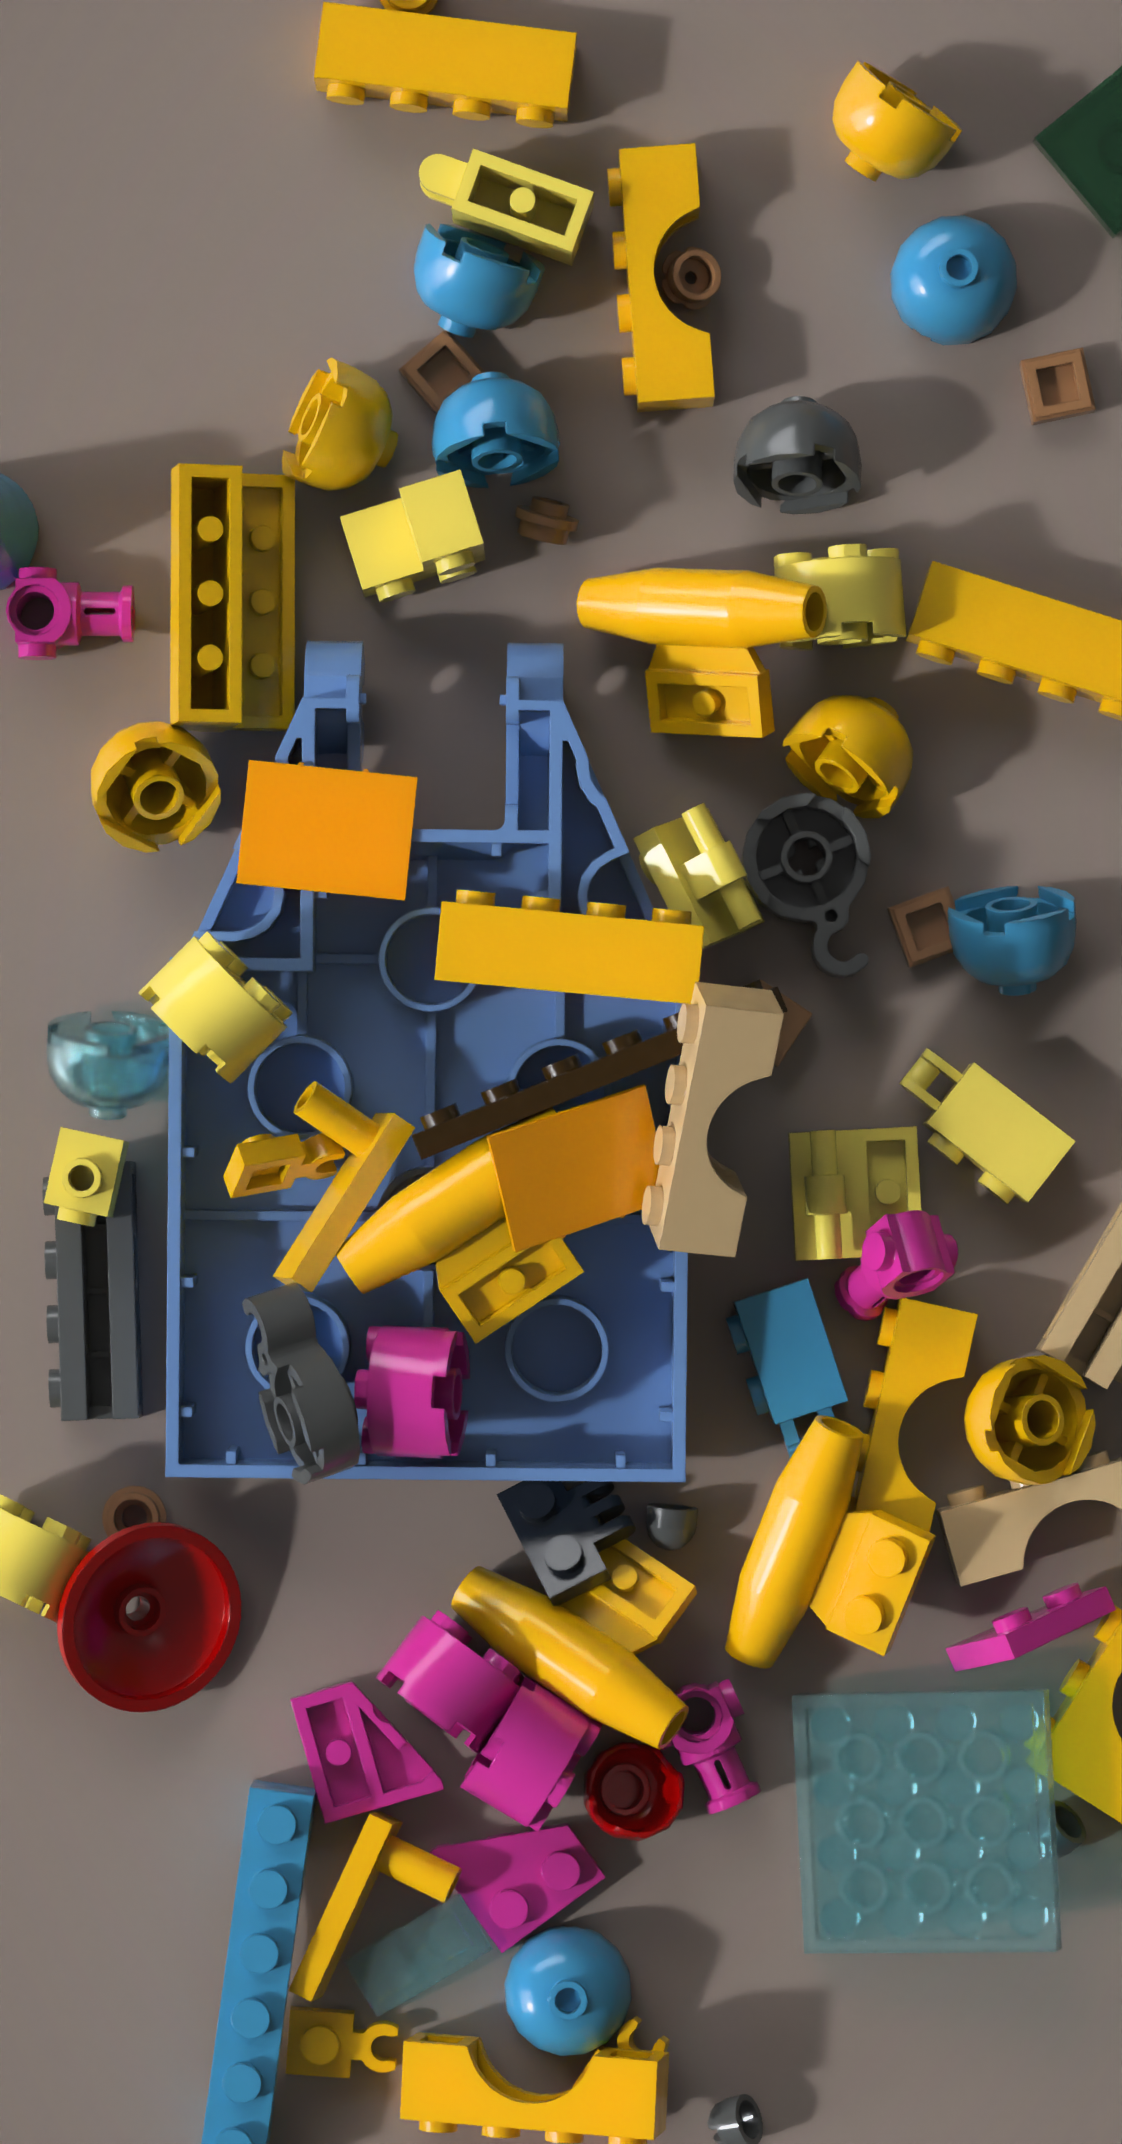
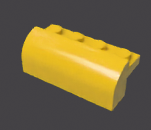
[170,463,295,732]

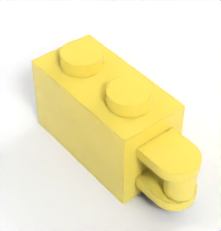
[419,149,594,266]
[899,1048,1076,1205]

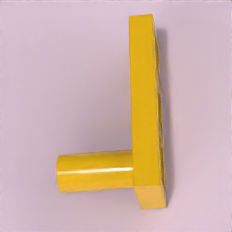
[273,1081,415,1293]
[288,1811,462,2002]

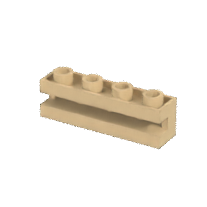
[1035,1202,1122,1389]

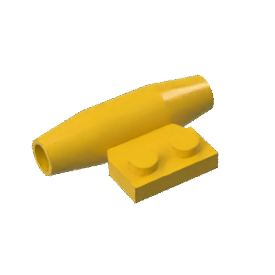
[577,567,827,738]
[336,1107,584,1344]
[725,1415,936,1669]
[451,1539,697,1750]

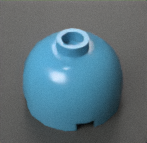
[890,215,1017,345]
[414,223,545,338]
[432,372,560,488]
[947,886,1077,996]
[504,1926,632,2056]

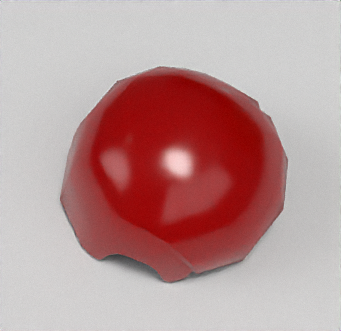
[583,1742,685,1841]

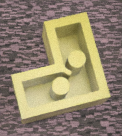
[340,469,486,602]

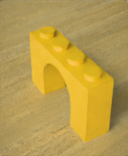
[1025,1605,1122,1824]

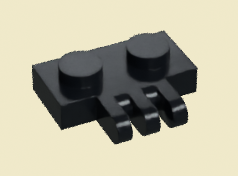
[496,1481,636,1606]

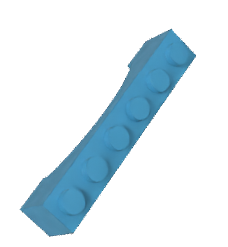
[201,1780,316,2144]

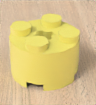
[774,544,906,651]
[138,931,293,1084]
[0,1494,92,1623]

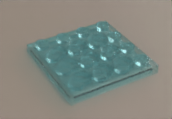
[792,1688,1062,1954]

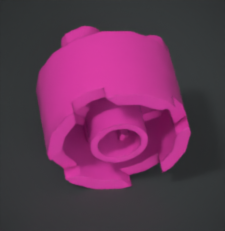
[354,1325,470,1459]
[375,1610,524,1755]
[460,1676,603,1831]

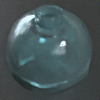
[46,1011,169,1120]

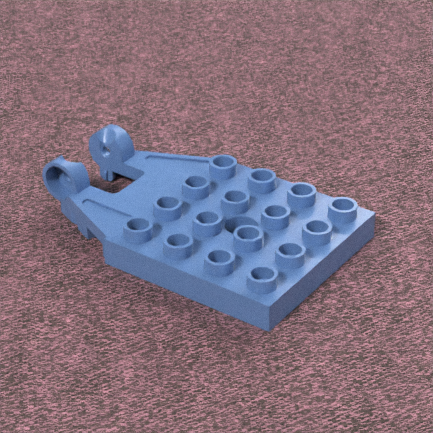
[165,641,688,1482]

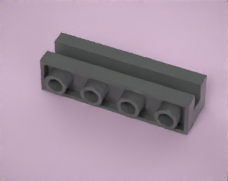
[42,1161,143,1421]

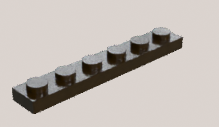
[411,979,788,1160]

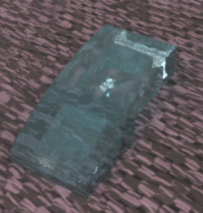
[343,1893,493,2017]

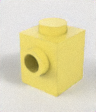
[44,1127,129,1227]

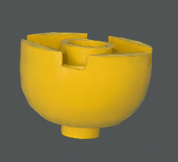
[832,60,963,182]
[282,357,398,491]
[783,695,913,818]
[91,721,221,853]
[964,1355,1096,1485]

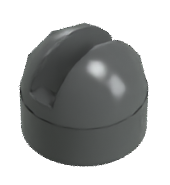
[646,1503,698,1551]
[1029,1800,1086,1858]
[707,2094,763,2144]

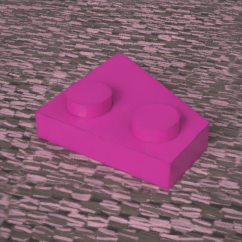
[945,1582,1116,1672]
[290,1680,444,1824]
[429,1823,606,1953]

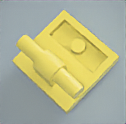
[633,803,765,949]
[788,1126,922,1261]

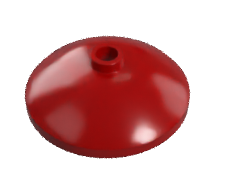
[57,1522,242,1712]

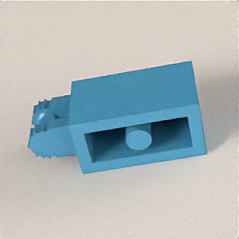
[725,1278,848,1458]

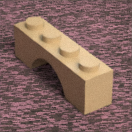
[642,982,784,1258]
[936,1450,1122,1587]

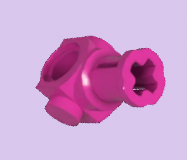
[6,567,135,660]
[834,1210,958,1321]
[662,1678,761,1814]

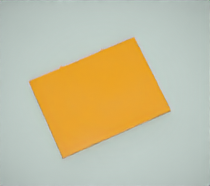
[236,760,418,901]
[487,1084,659,1252]

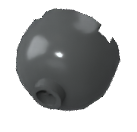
[733,396,862,514]

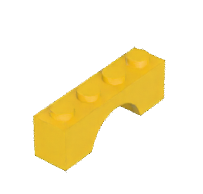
[607,143,715,413]
[848,1298,978,1532]
[400,2032,669,2144]

